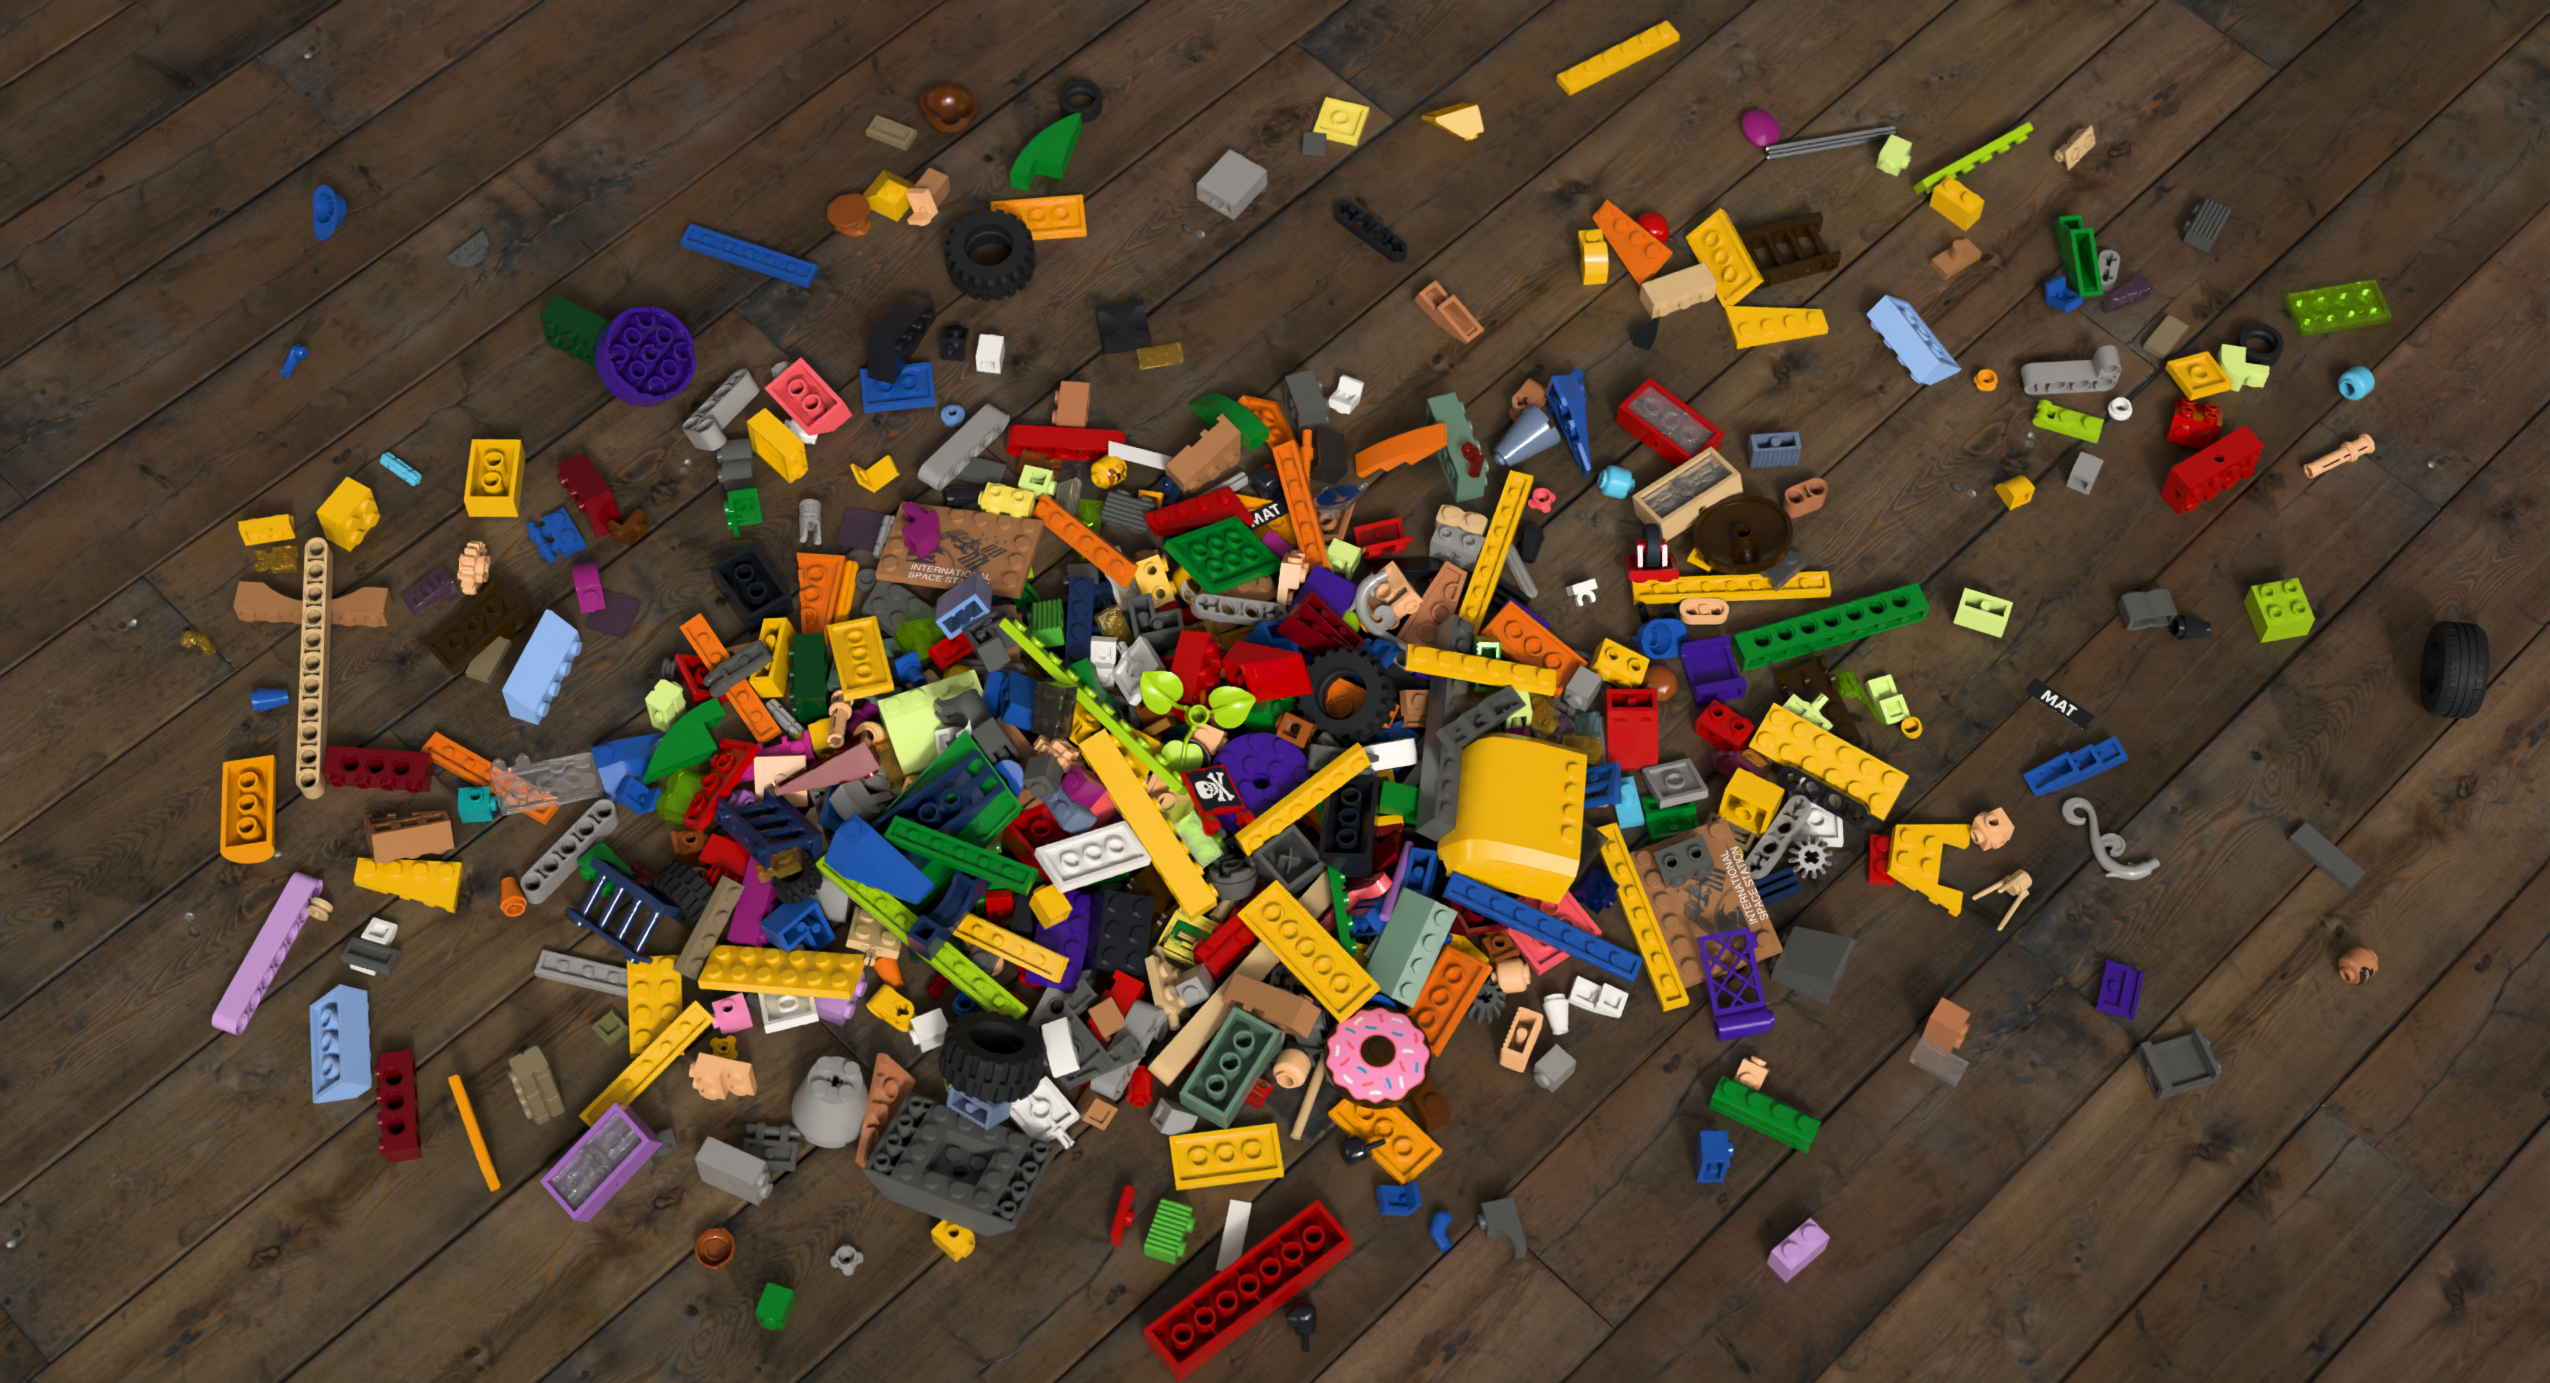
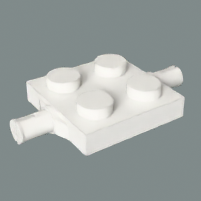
[1111,636,1166,706]
[1009,1076,1080,1149]

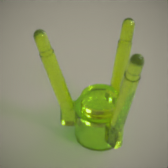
[1836,672,1885,726]

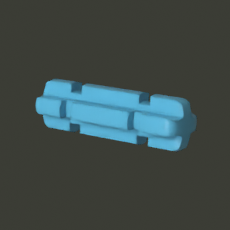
[380,452,422,486]

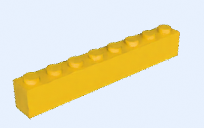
[1078,728,1219,922]

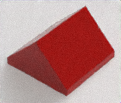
[675,653,730,707]

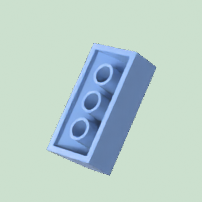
[1866,295,1961,385]
[502,609,582,725]
[310,984,372,1103]

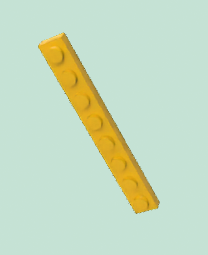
[1458,470,1534,640]
[1631,571,1831,605]
[1592,822,1689,1012]

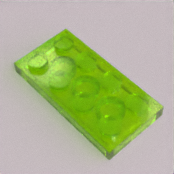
[2285,279,2392,337]

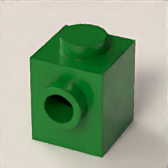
[755,1282,796,1330]

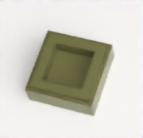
[591,1010,629,1047]

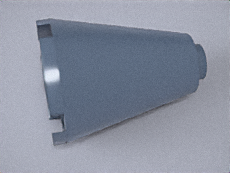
[1492,404,1561,468]

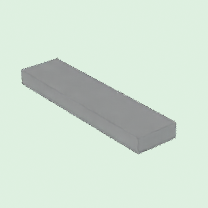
[534,949,628,997]

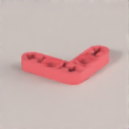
[1316,872,1393,933]

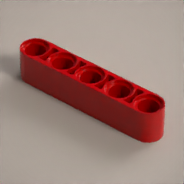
[1006,425,1126,462]

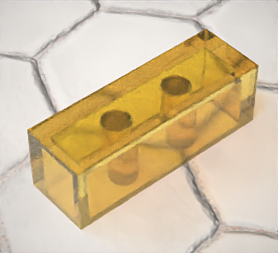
[1137,342,1183,370]
[874,738,905,790]

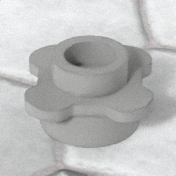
[830,1244,864,1276]

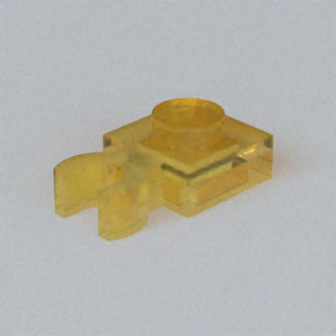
[254,546,300,573]
[755,846,802,883]

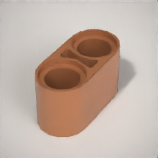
[1782,478,1828,518]

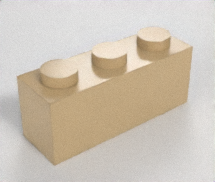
[1639,262,1717,319]

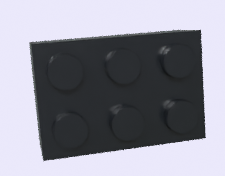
[710,544,794,635]
[1084,889,1154,978]

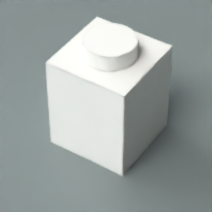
[976,334,1005,374]
[908,1008,948,1053]

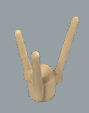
[1972,869,2032,931]

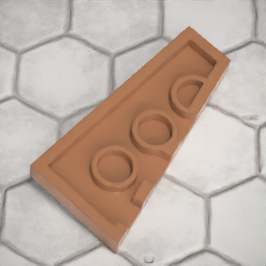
[1396,561,1467,648]
[855,1053,916,1168]

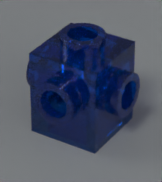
[1573,867,1620,915]

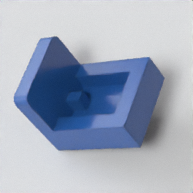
[2045,275,2083,314]
[615,776,662,815]
[1376,1181,1422,1216]

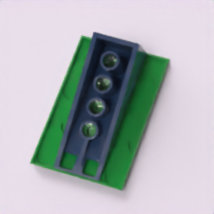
[870,730,1023,915]

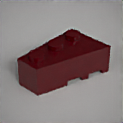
[557,453,623,539]
[1275,590,1366,657]

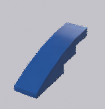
[2023,736,2128,797]

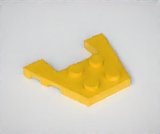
[1887,824,1971,917]

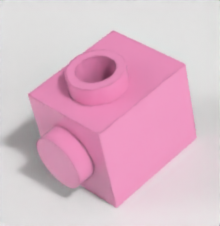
[710,993,753,1037]

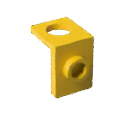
[850,455,899,493]

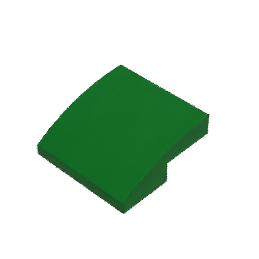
[1640,796,1700,845]

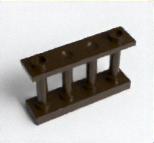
[1738,211,1842,291]

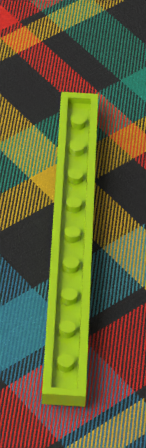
[999,618,1188,796]
[815,853,1028,1020]

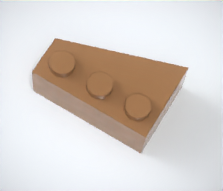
[1166,414,1241,497]
[1196,575,1278,638]
[363,810,454,864]
[1221,972,1321,1039]

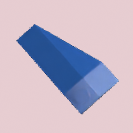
[1545,375,1591,478]
[590,732,667,803]
[824,812,935,905]

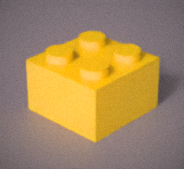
[316,477,380,552]
[1717,767,1785,839]

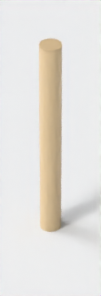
[1290,1045,1325,1140]

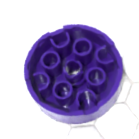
[595,306,696,407]
[1212,732,1312,839]

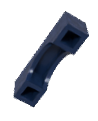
[1064,577,1095,667]
[906,870,992,961]

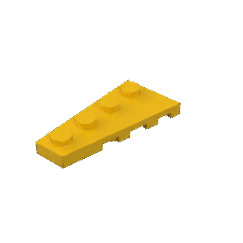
[1724,306,1829,349]
[353,858,463,913]

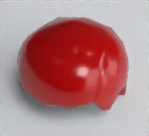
[1635,212,1670,244]

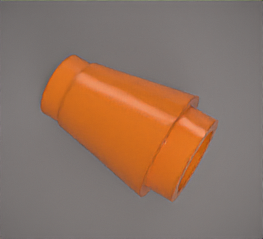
[500,877,527,917]
[872,956,904,990]

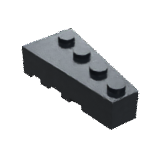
[868,294,936,384]

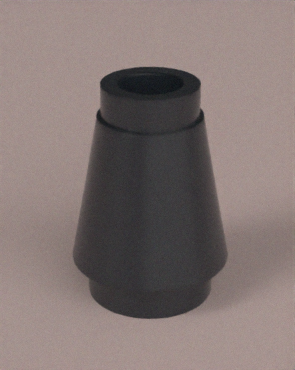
[943,486,980,509]
[1521,525,1545,564]
[2171,615,2211,640]

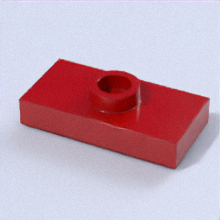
[1110,1185,1136,1247]

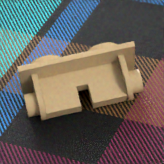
[2054,125,2095,170]

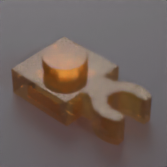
[1017,449,1062,479]

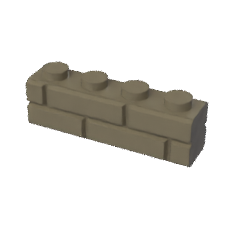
[507,1045,565,1125]

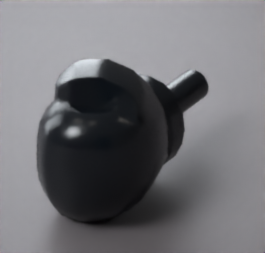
[1340,1135,1386,1166]
[1286,1303,1317,1352]

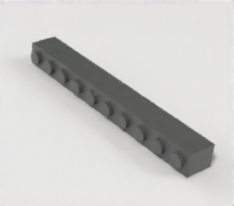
[1416,614,1474,842]

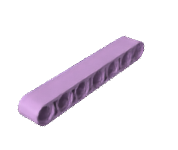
[212,872,323,1036]

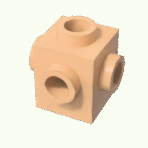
[1970,807,2015,851]

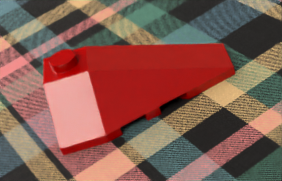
[1003,803,1074,894]

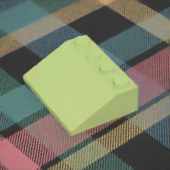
[877,669,983,778]

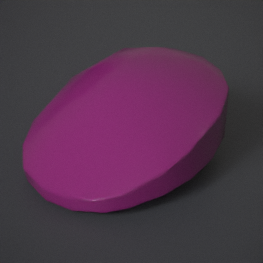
[1741,109,1780,148]

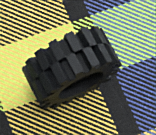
[771,857,823,905]

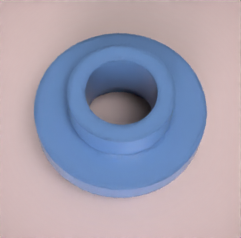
[941,405,965,428]

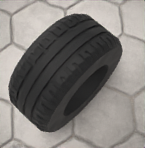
[2420,621,2489,719]

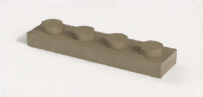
[673,875,745,981]

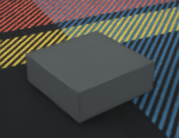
[1302,132,1327,156]

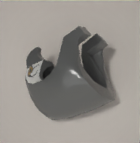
[933,689,992,747]

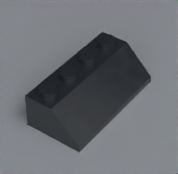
[1318,776,1381,878]

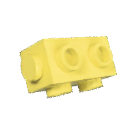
[978,482,1036,518]

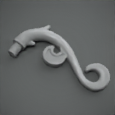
[1349,569,1413,675]
[2061,797,2160,880]

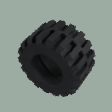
[650,862,714,930]

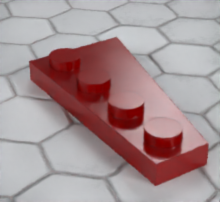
[1144,486,1254,537]
[682,738,760,831]

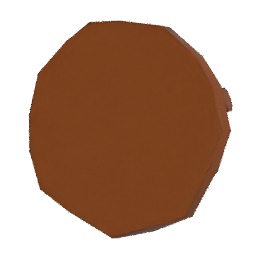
[827,194,871,237]

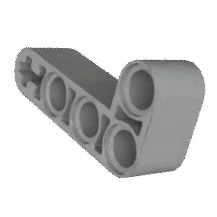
[2020,345,2121,395]
[682,368,760,451]
[1090,999,1169,1100]

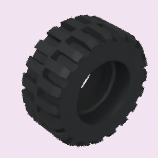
[944,209,1036,301]
[1295,647,1397,748]
[939,1011,1047,1104]

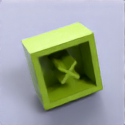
[2244,578,2315,643]

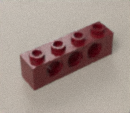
[322,745,435,793]
[375,1049,422,1163]

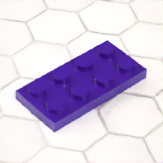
[1024,884,1094,993]

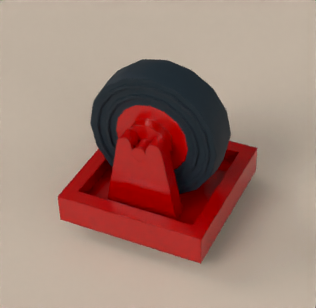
[1624,523,1679,583]

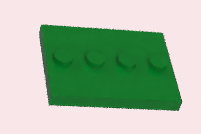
[1163,516,1282,595]

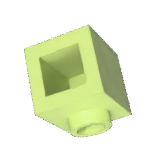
[1876,134,1912,176]

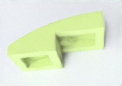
[1865,674,1911,725]

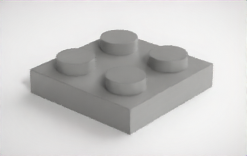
[1642,758,1708,809]

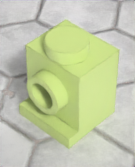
[1018,465,1057,499]
[1326,538,1361,580]

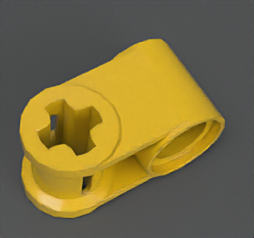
[1052,698,1101,745]
[866,984,917,1032]

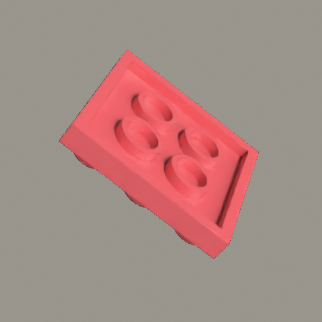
[1506,890,1602,976]

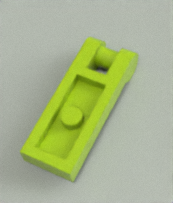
[2033,400,2104,444]

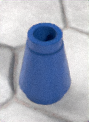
[250,688,289,713]

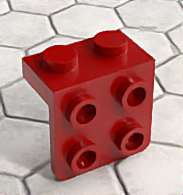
[2166,398,2223,450]
[1352,517,1413,560]

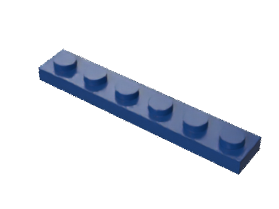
[680,224,819,288]

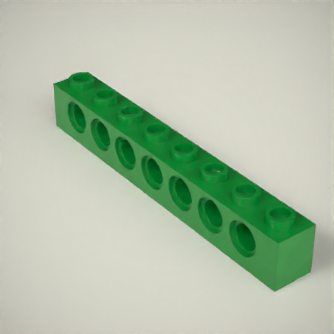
[1731,583,1930,672]

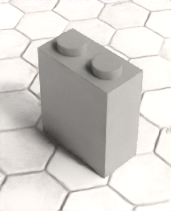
[1197,149,1267,220]
[695,1136,773,1206]

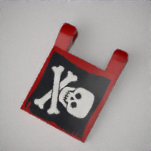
[1180,764,1255,836]

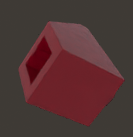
[1373,831,1405,880]

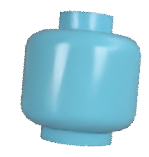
[2338,366,2375,401]
[1597,465,1635,499]

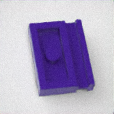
[2095,960,2144,1021]

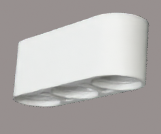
[1347,737,1418,771]

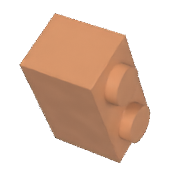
[1052,381,1090,429]
[1921,997,1971,1056]

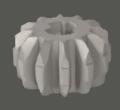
[1788,835,1833,879]

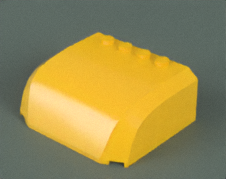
[1437,732,1587,904]

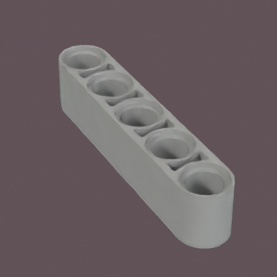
[918,404,1010,491]
[520,799,619,904]

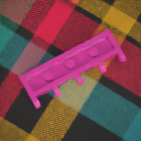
[710,729,816,784]

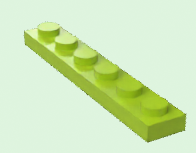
[1913,122,2034,195]

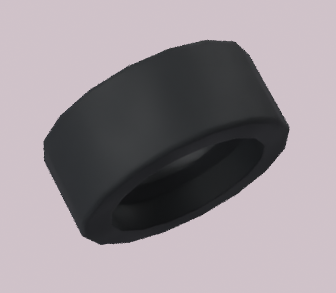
[1059,80,1102,123]
[2235,323,2284,367]

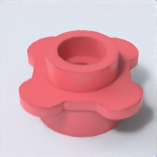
[1528,488,1556,513]

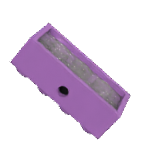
[540,1102,663,1222]

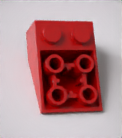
[1221,640,1313,702]
[1603,689,1658,770]

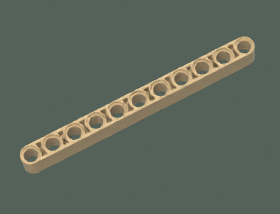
[296,537,333,799]
[1148,870,1346,1087]

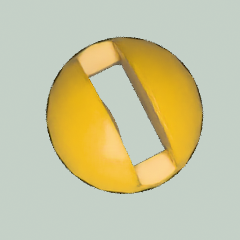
[1901,717,1923,739]

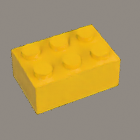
[464,439,526,517]

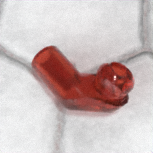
[1461,442,1484,478]

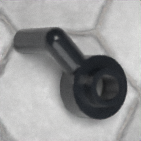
[1636,602,1682,623]

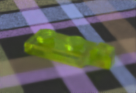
[1077,499,1104,563]

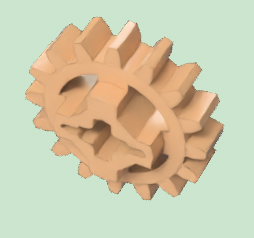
[457,540,491,595]
[1033,733,1086,774]

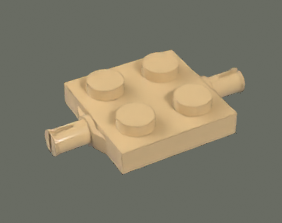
[846,906,902,966]
[1145,946,1191,1031]

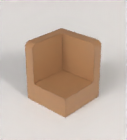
[915,168,950,208]
[1088,997,1127,1043]
[1075,1084,1118,1130]

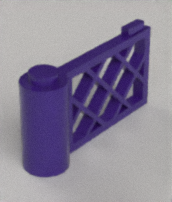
[1696,928,1775,1042]

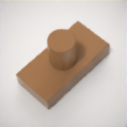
[1930,238,1982,280]

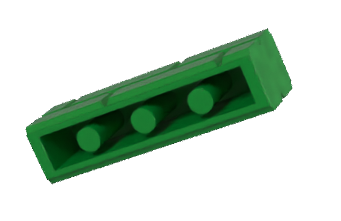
[1709,1075,1822,1154]

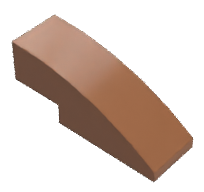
[1414,280,1484,345]

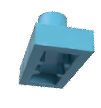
[1613,776,1645,829]

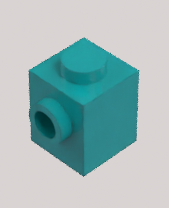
[458,786,498,823]

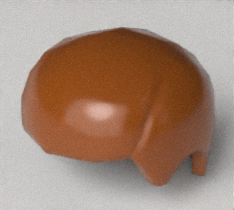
[1640,665,1678,702]
[694,1227,737,1270]

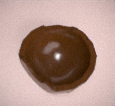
[919,84,978,134]

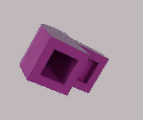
[903,501,941,559]
[572,561,606,614]

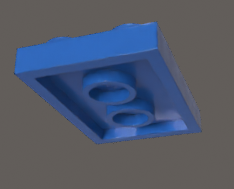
[860,362,936,414]

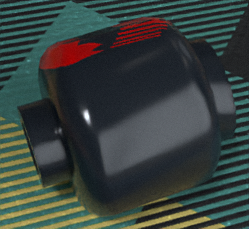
[1250,464,1284,500]

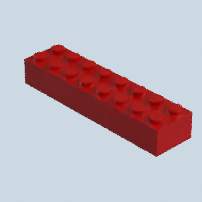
[1144,1200,1353,1383]

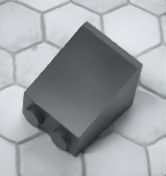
[1769,926,1856,1005]

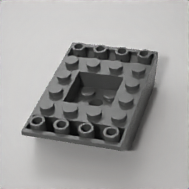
[863,1092,1058,1237]

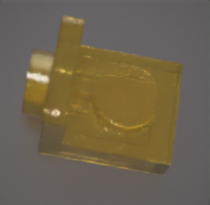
[1562,734,1602,766]

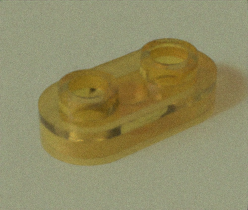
[1530,693,1559,735]

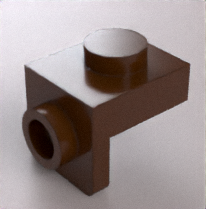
[608,508,648,547]

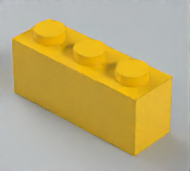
[749,617,797,698]

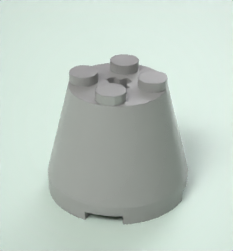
[791,1056,869,1148]

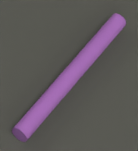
[1379,841,1414,922]

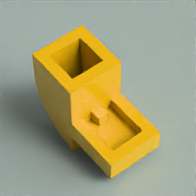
[1578,229,1608,285]

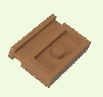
[1400,690,1429,728]

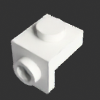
[1329,375,1364,414]

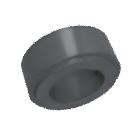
[855,568,878,594]

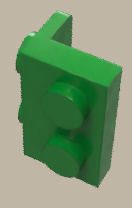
[724,488,763,538]

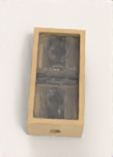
[1632,447,1743,542]

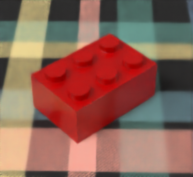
[1170,630,1226,724]

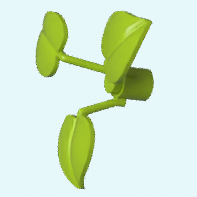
[1140,671,1256,773]

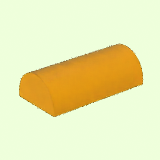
[220,755,277,864]

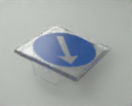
[1313,483,1370,519]

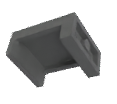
[2135,1027,2221,1101]

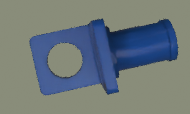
[891,650,928,689]

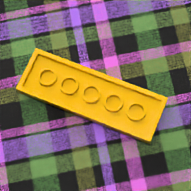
[1749,703,1909,822]
[1237,880,1381,1024]
[698,945,865,999]

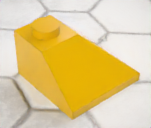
[1421,102,1484,140]
[862,169,916,222]

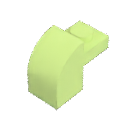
[2216,344,2269,392]

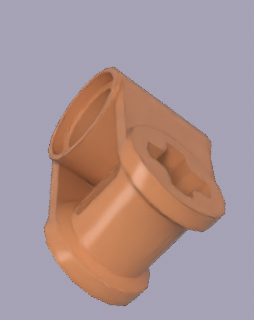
[1509,378,1548,422]

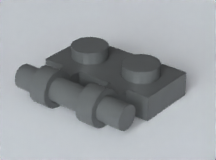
[743,1122,802,1171]

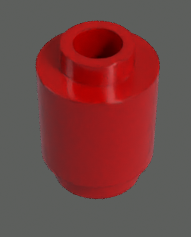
[1126,1065,1153,1107]

